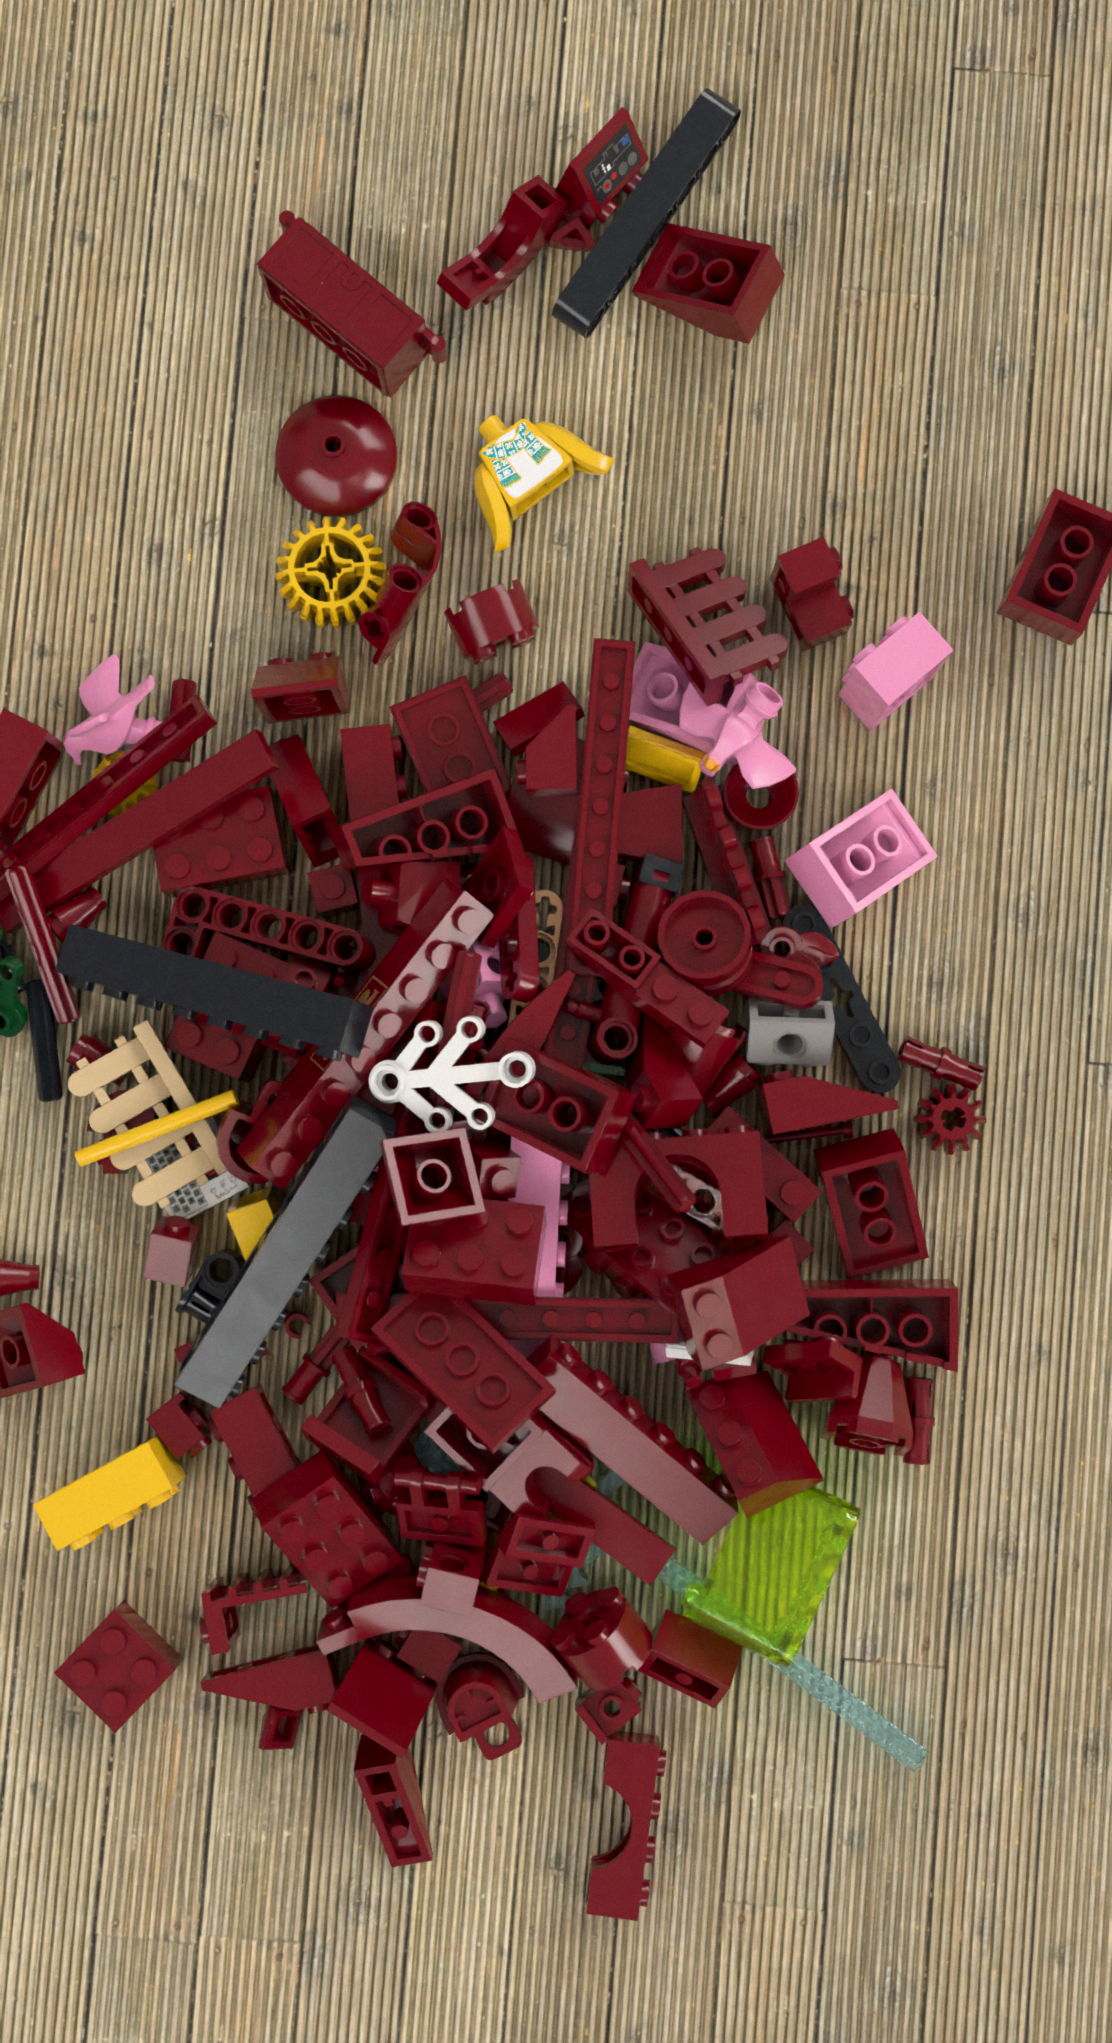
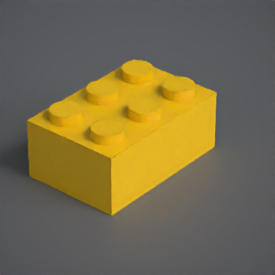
[33,1435,187,1551]

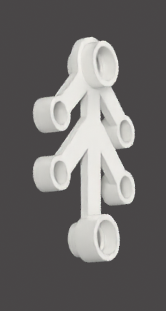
[368,1015,536,1133]

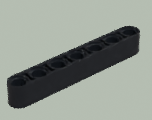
[552,88,741,338]

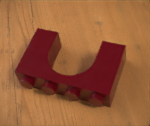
[589,1126,768,1253]

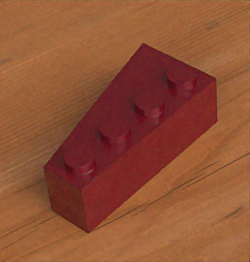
[329,768,524,869]
[787,1279,958,1372]

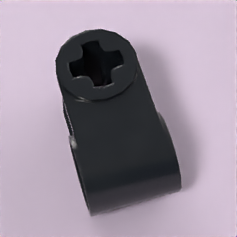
[175,1249,245,1323]

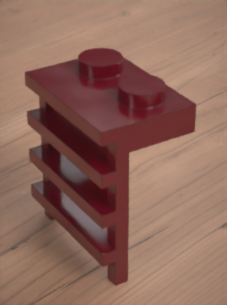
[199,1564,308,1655]

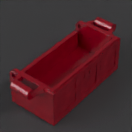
[257,210,447,398]

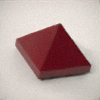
[258,1706,303,1750]

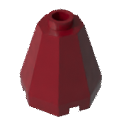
[821,1351,913,1456]

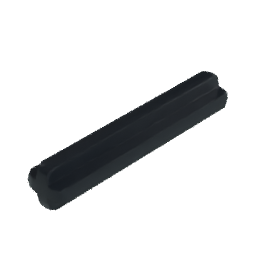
[26,979,63,1102]

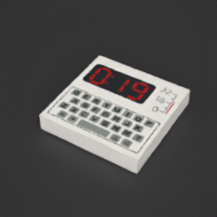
[146,1115,251,1220]

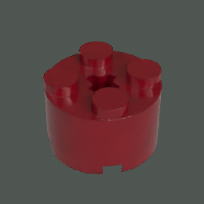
[444,579,539,665]
[550,1586,653,1690]

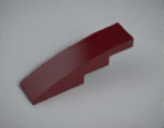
[455,968,576,1109]

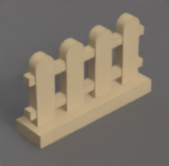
[68,1020,228,1209]

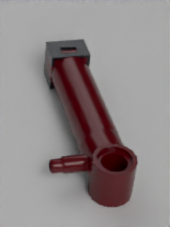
[564,853,685,1065]

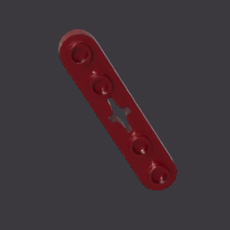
[658,943,824,1009]

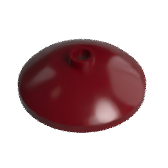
[275,395,398,517]

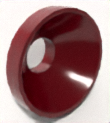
[723,763,799,831]

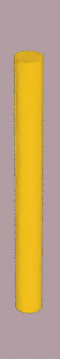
[75,1089,239,1167]

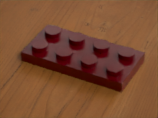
[370,1291,556,1454]

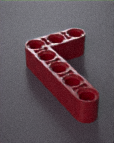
[160,886,376,1007]

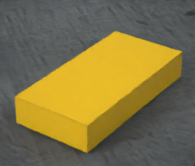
[625,725,707,794]

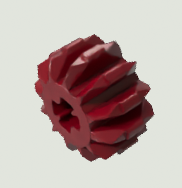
[913,1084,987,1155]

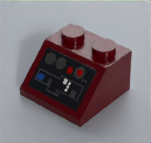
[555,107,649,230]

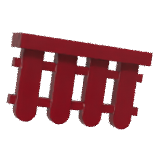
[627,547,788,706]
[682,778,771,948]

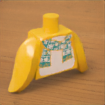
[474,415,615,552]

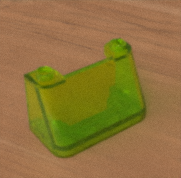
[681,1486,861,1668]

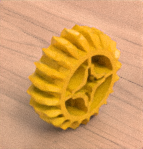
[275,516,387,629]

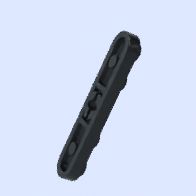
[782,904,901,1094]

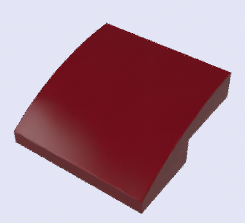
[507,769,582,865]
[481,1513,596,1597]

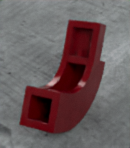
[437,175,568,311]

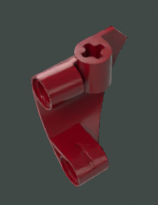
[358,502,442,666]

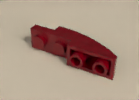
[566,907,730,1049]

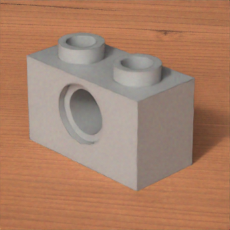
[744,998,835,1067]

